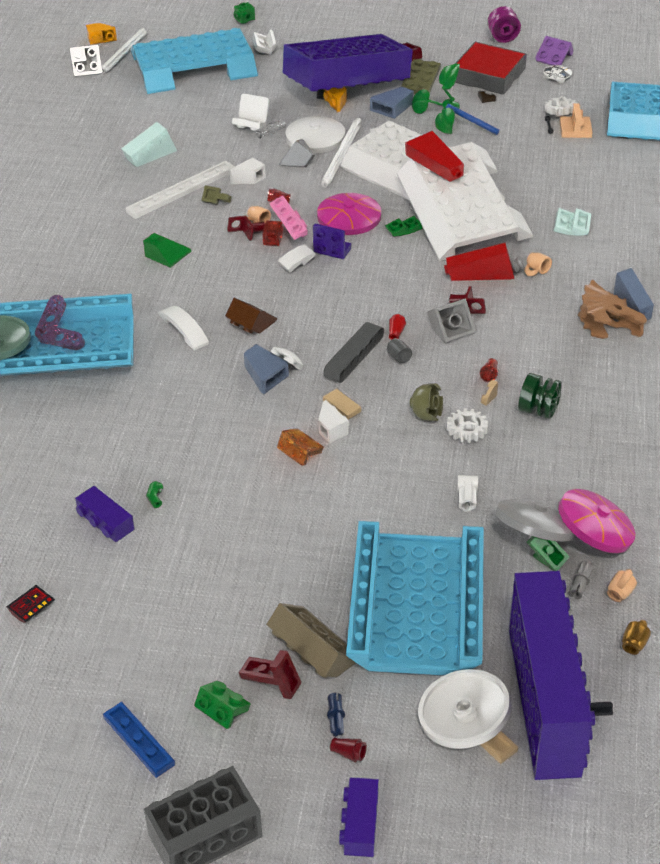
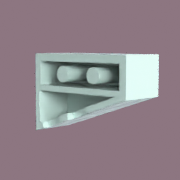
[121,122,177,167]

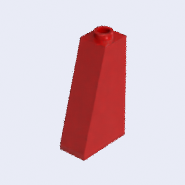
[405,130,464,182]
[444,243,515,281]

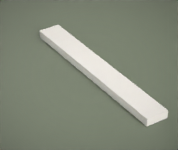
[126,161,235,219]

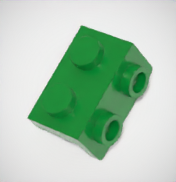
[194,681,251,729]

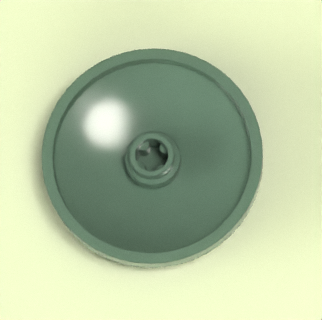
[0,315,31,360]

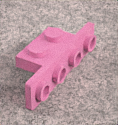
[270,196,308,240]

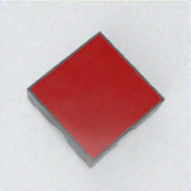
[455,41,527,95]

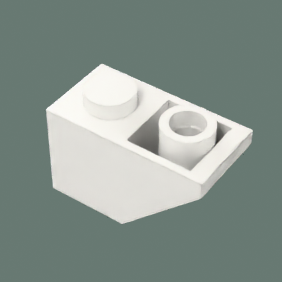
[229,157,266,184]
[318,400,349,444]

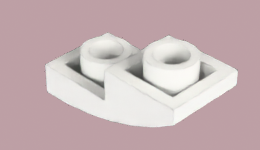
[278,245,316,273]

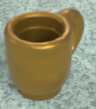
[622,620,651,655]

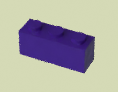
[75,486,135,542]
[339,777,379,857]

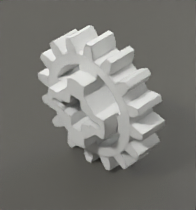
[545,96,577,117]
[447,408,488,443]

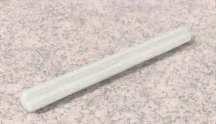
[102,28,147,72]

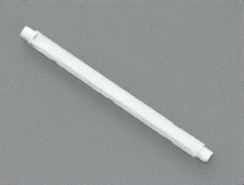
[321,118,362,188]

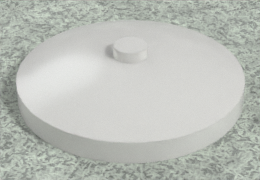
[286,116,345,153]
[418,669,511,749]

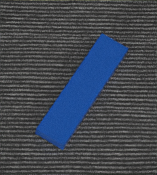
[103,702,175,778]

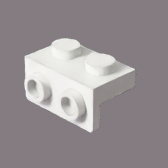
[252,30,277,55]

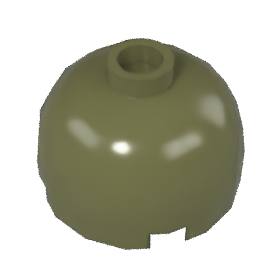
[410,383,443,421]

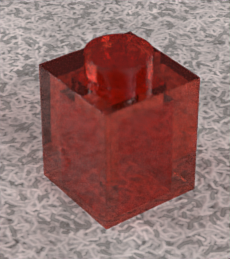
[262,220,283,247]

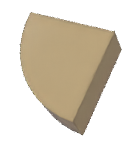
[481,380,498,405]

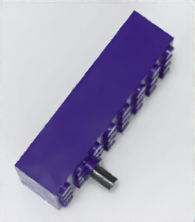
[282,34,413,100]
[508,571,613,780]

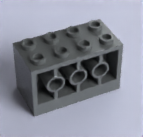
[144,766,263,864]

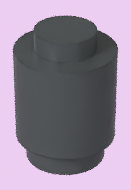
[387,338,412,363]

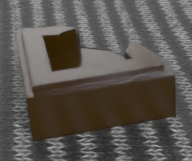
[478,91,496,103]

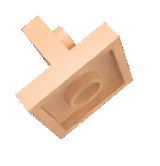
[559,103,592,138]

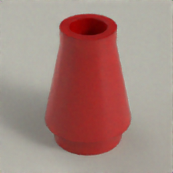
[389,314,406,340]

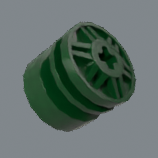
[518,373,562,419]

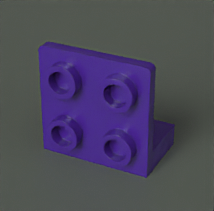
[313,224,351,259]

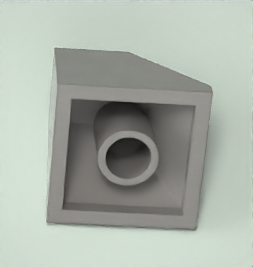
[427,298,476,343]

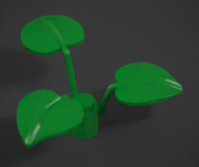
[412,63,460,134]

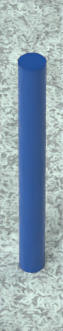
[446,103,500,135]

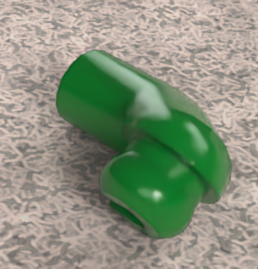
[146,481,163,508]

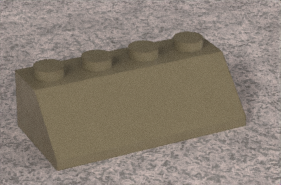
[266,603,356,678]

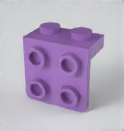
[535,36,574,65]

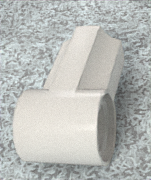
[457,475,478,512]

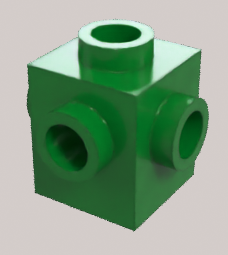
[233,2,255,24]

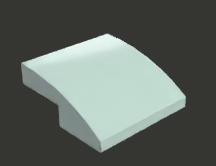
[553,208,591,236]

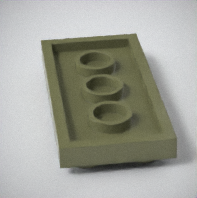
[401,59,441,94]

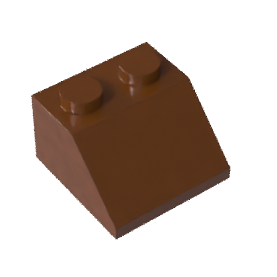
[225,298,278,334]

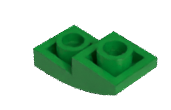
[385,216,423,236]

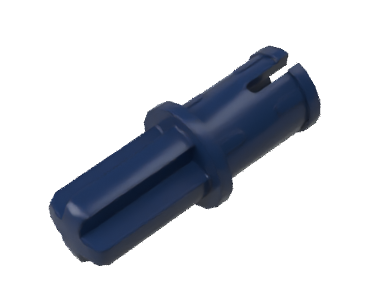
[327,692,345,737]

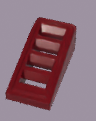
[403,42,423,62]

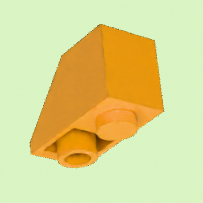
[86,23,117,45]
[323,86,347,112]

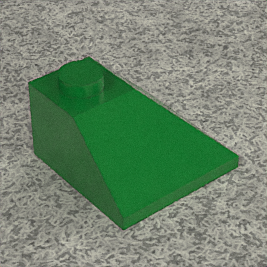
[143,233,192,268]

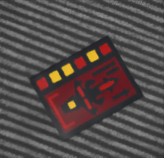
[6,585,55,623]

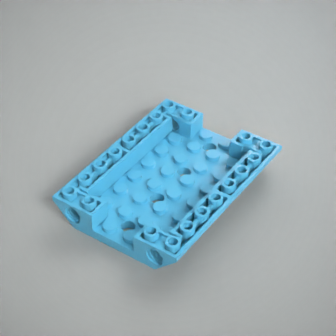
[607,82,660,141]

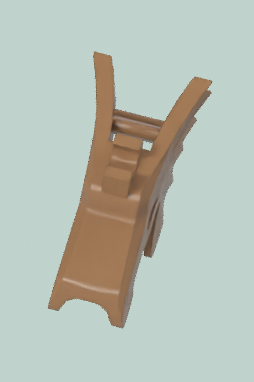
[578,280,647,339]

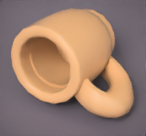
[247,206,271,225]
[524,252,552,276]
[607,569,637,602]

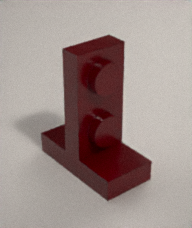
[238,650,302,699]

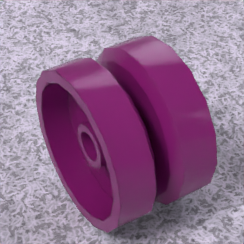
[487,6,521,43]

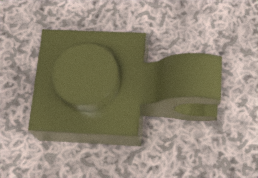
[201,185,232,205]

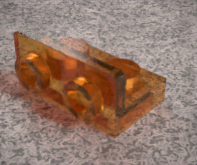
[277,428,324,466]

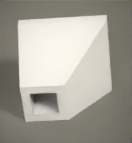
[70,45,102,77]

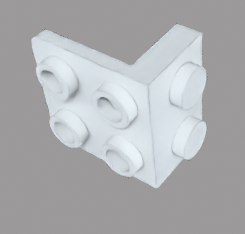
[232,93,269,131]

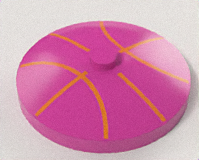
[317,193,381,235]
[558,489,636,553]

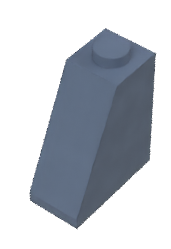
[370,87,414,119]
[613,268,654,320]
[244,344,289,394]

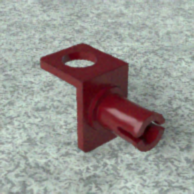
[227,215,266,241]
[449,286,486,314]

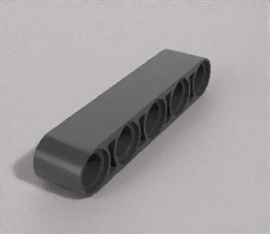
[323,322,384,383]

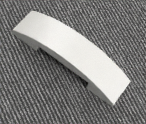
[158,306,209,351]

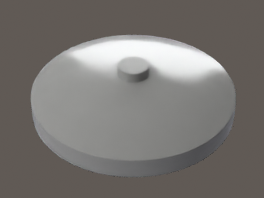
[496,500,576,541]

